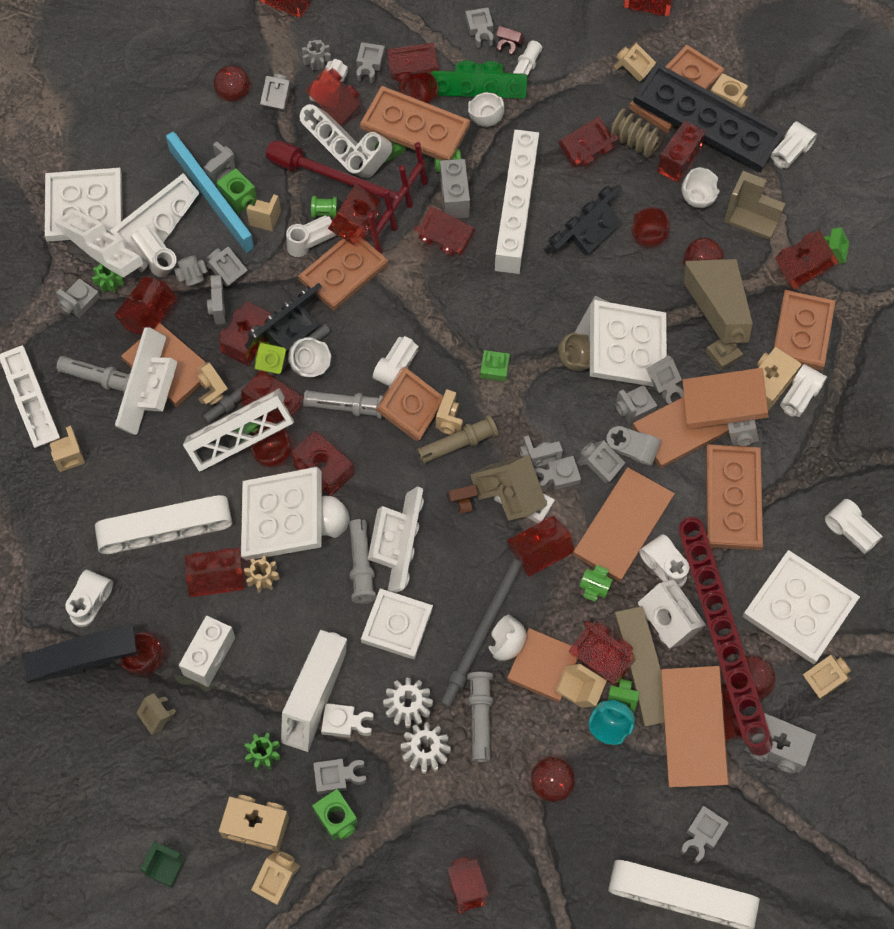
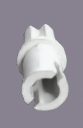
[513,41,542,76]

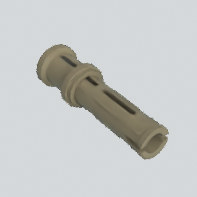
[417,415,499,464]

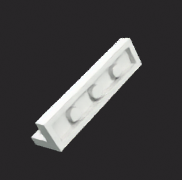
[183,388,294,472]

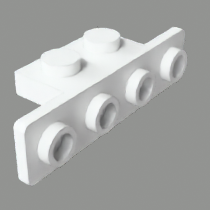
[115,327,177,435]
[368,487,424,593]

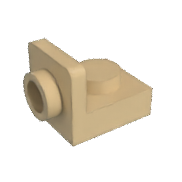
[613,43,656,82]
[195,362,228,405]
[435,389,463,435]
[803,655,851,699]
[251,852,300,905]

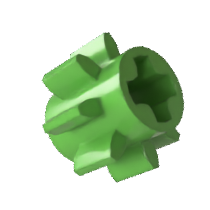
[92,263,124,292]
[579,565,613,602]
[244,733,280,771]

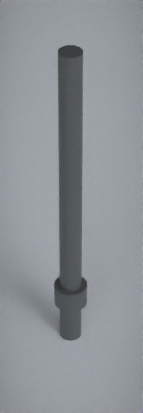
[202,324,331,424]
[440,559,523,708]

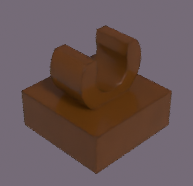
[446,485,478,514]

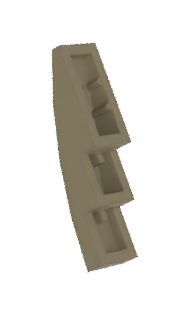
[614,606,665,727]

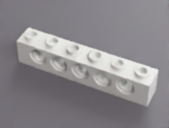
[495,130,539,274]

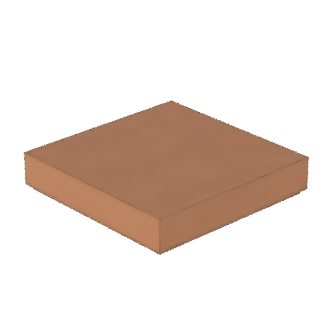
[375,366,444,441]
[507,628,581,703]

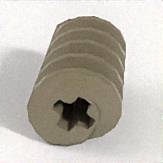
[611,108,665,158]

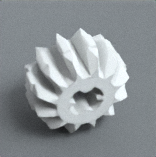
[383,678,433,728]
[401,723,450,774]

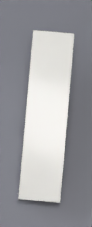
[54,209,143,277]
[0,345,60,448]

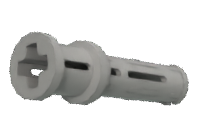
[56,356,130,393]
[303,390,383,419]
[349,519,376,604]
[467,672,493,762]

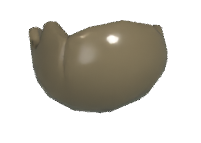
[558,333,590,372]

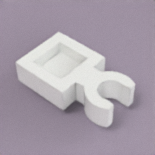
[321,703,374,738]

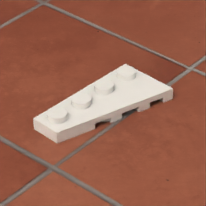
[108,174,199,273]

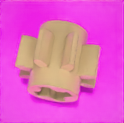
[244,556,280,593]

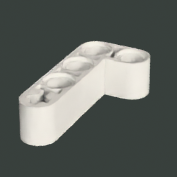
[300,104,392,178]

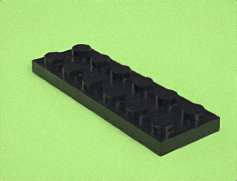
[633,63,784,172]

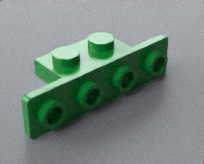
[430,60,527,98]

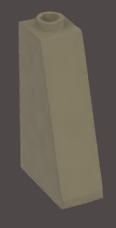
[683,259,753,343]

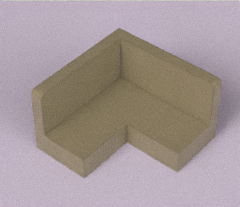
[724,171,786,240]
[470,455,547,521]

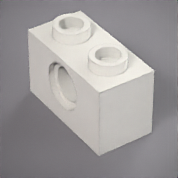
[638,580,706,649]
[179,616,235,687]

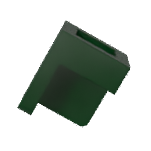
[140,842,186,888]

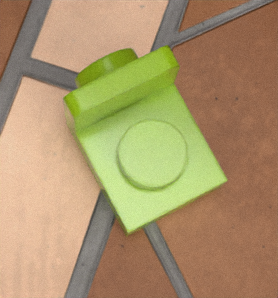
[254,340,286,374]

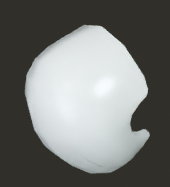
[468,92,504,127]
[681,167,720,208]
[288,337,331,377]
[321,496,350,538]
[489,615,527,661]

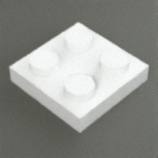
[361,589,433,660]

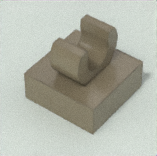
[705,340,743,371]
[137,694,176,735]

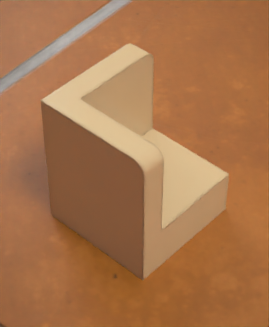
[246,195,281,232]
[50,426,85,472]
[555,664,607,708]

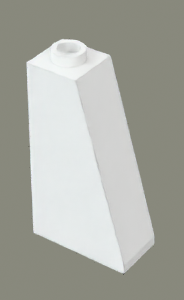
[281,630,347,752]

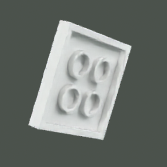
[45,168,123,242]
[590,300,667,387]
[241,467,321,560]
[742,550,860,664]

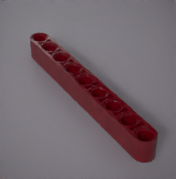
[679,517,773,756]

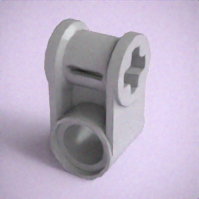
[606,426,662,466]

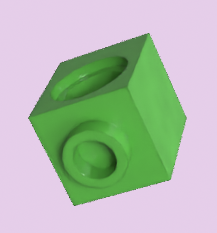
[216,168,257,215]
[312,789,358,841]

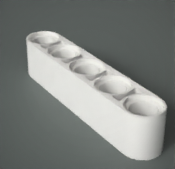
[95,495,232,554]
[608,860,760,929]

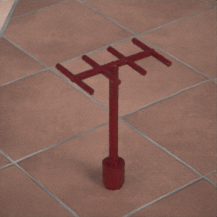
[266,140,428,253]

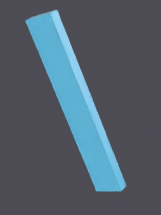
[166,132,254,253]

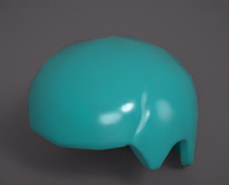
[588,699,636,745]

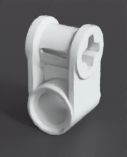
[639,534,690,588]
[65,570,113,627]

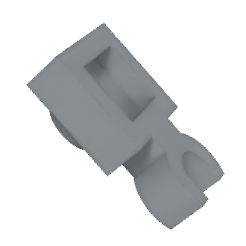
[465,8,493,48]
[356,42,385,83]
[207,275,226,324]
[646,355,684,404]
[534,456,581,490]
[314,759,366,794]
[680,806,729,864]

